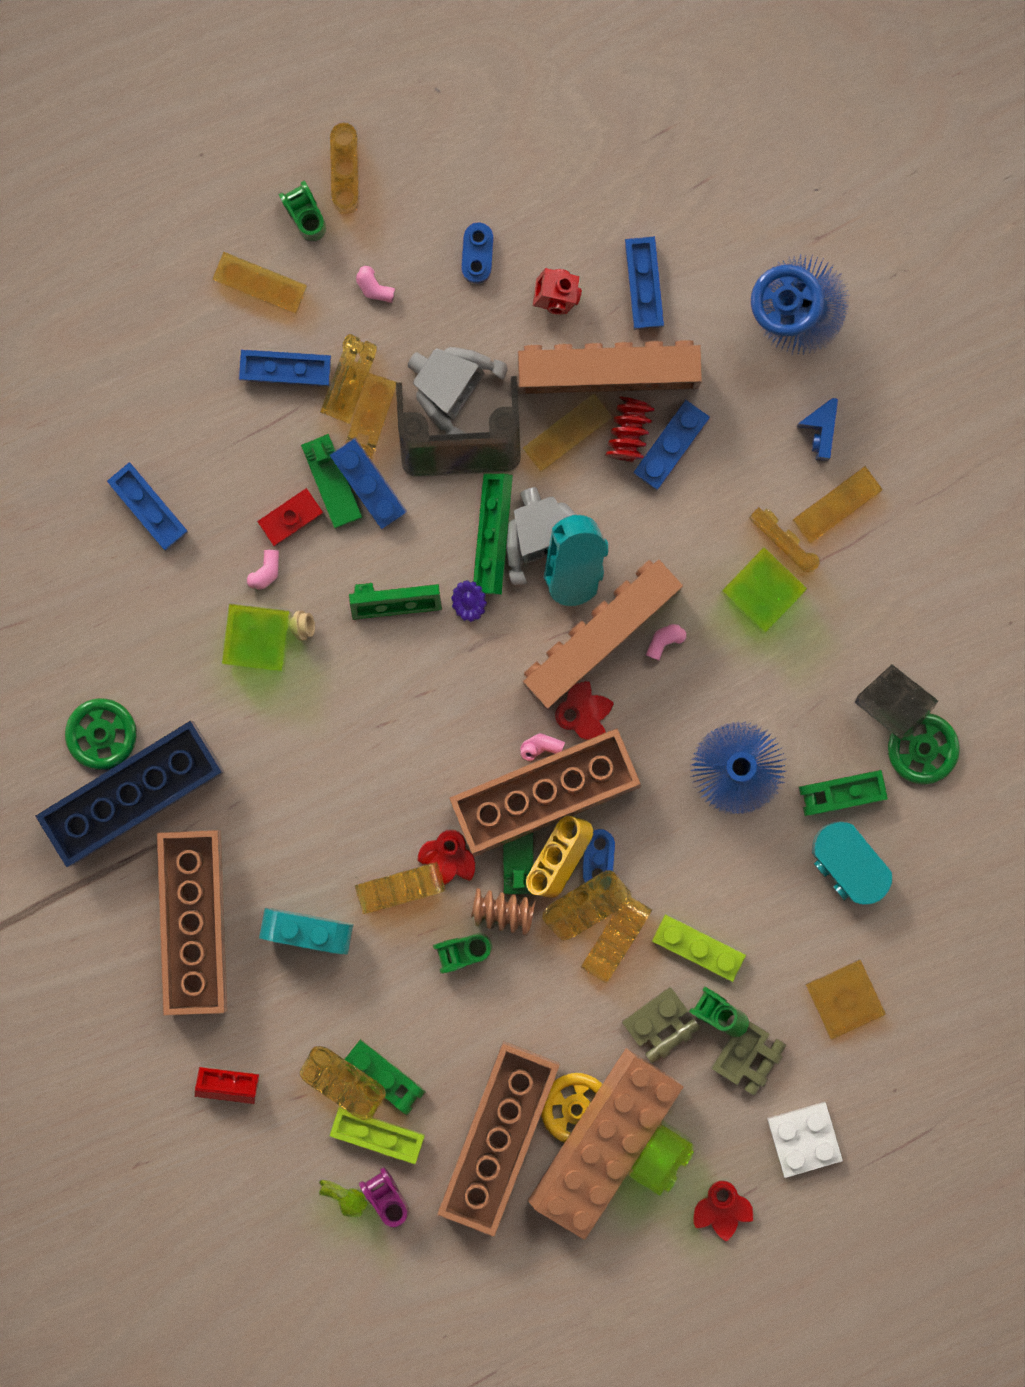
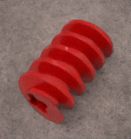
[605,396,655,463]

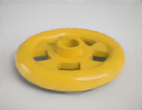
[541,1073,602,1143]

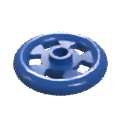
[751,264,824,337]

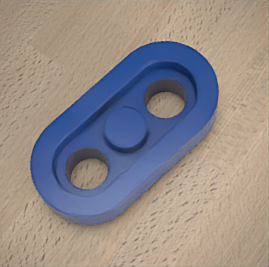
[462,222,494,284]
[582,829,615,889]

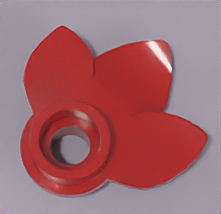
[555,681,614,740]
[417,829,476,887]
[693,1180,753,1241]

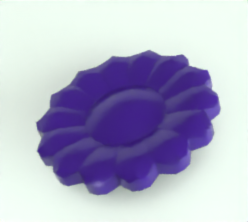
[451,580,487,622]

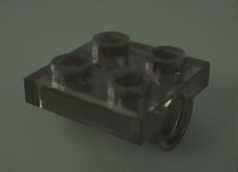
[854,664,938,740]

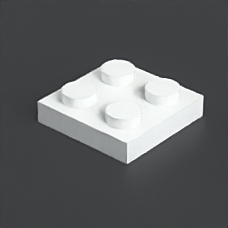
[767,1102,843,1178]

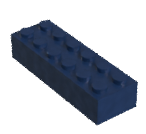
[35,721,225,868]

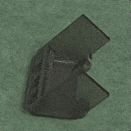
[396,376,521,477]

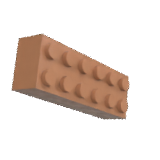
[518,340,702,394]
[523,559,683,710]
[449,728,641,857]
[157,830,228,1015]
[437,1041,560,1236]
[528,1048,684,1240]

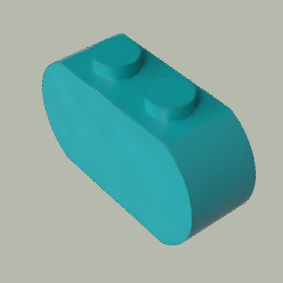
[543,515,609,606]
[812,822,892,905]
[259,908,354,955]

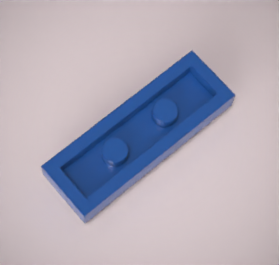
[625,236,664,330]
[239,349,331,387]
[633,400,710,490]
[330,437,407,529]
[107,462,188,551]

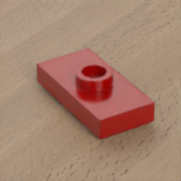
[257,488,324,547]
[194,1067,259,1104]

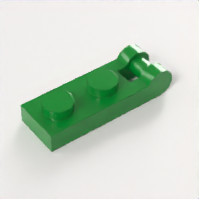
[799,770,888,816]
[342,1039,426,1115]

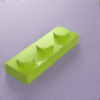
[652,914,746,982]
[329,1106,425,1164]

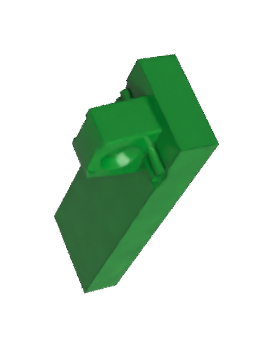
[301,434,362,529]
[349,583,442,620]
[503,833,534,894]

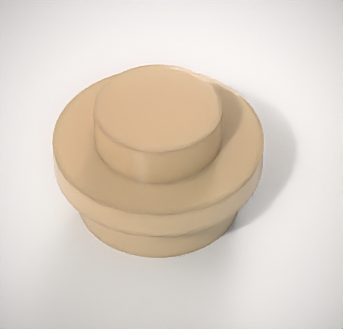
[290,611,315,641]

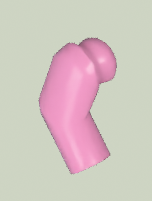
[356,266,395,303]
[247,550,279,590]
[646,624,686,661]
[520,733,565,761]

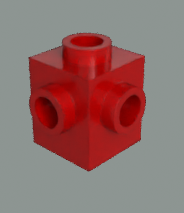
[533,268,582,315]

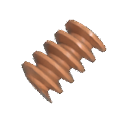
[471,888,536,936]

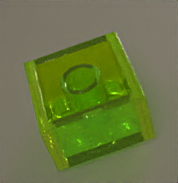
[720,547,807,634]
[222,604,292,672]
[629,1120,694,1196]

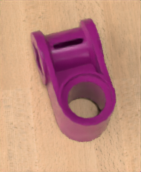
[359,1167,409,1227]

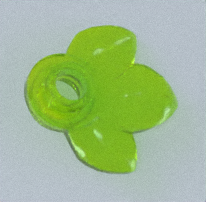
[319,1180,368,1217]

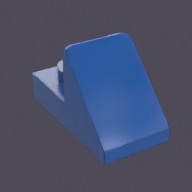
[796,398,838,461]

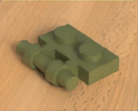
[622,986,700,1063]
[711,1021,786,1096]

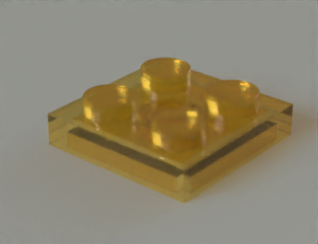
[805,959,886,1040]

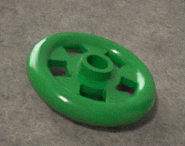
[65,698,137,770]
[888,713,960,785]

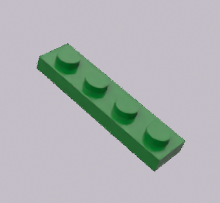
[473,474,513,595]

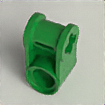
[278,180,326,241]
[432,933,492,974]
[689,986,749,1037]

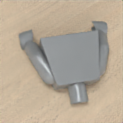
[408,347,508,443]
[507,487,577,586]

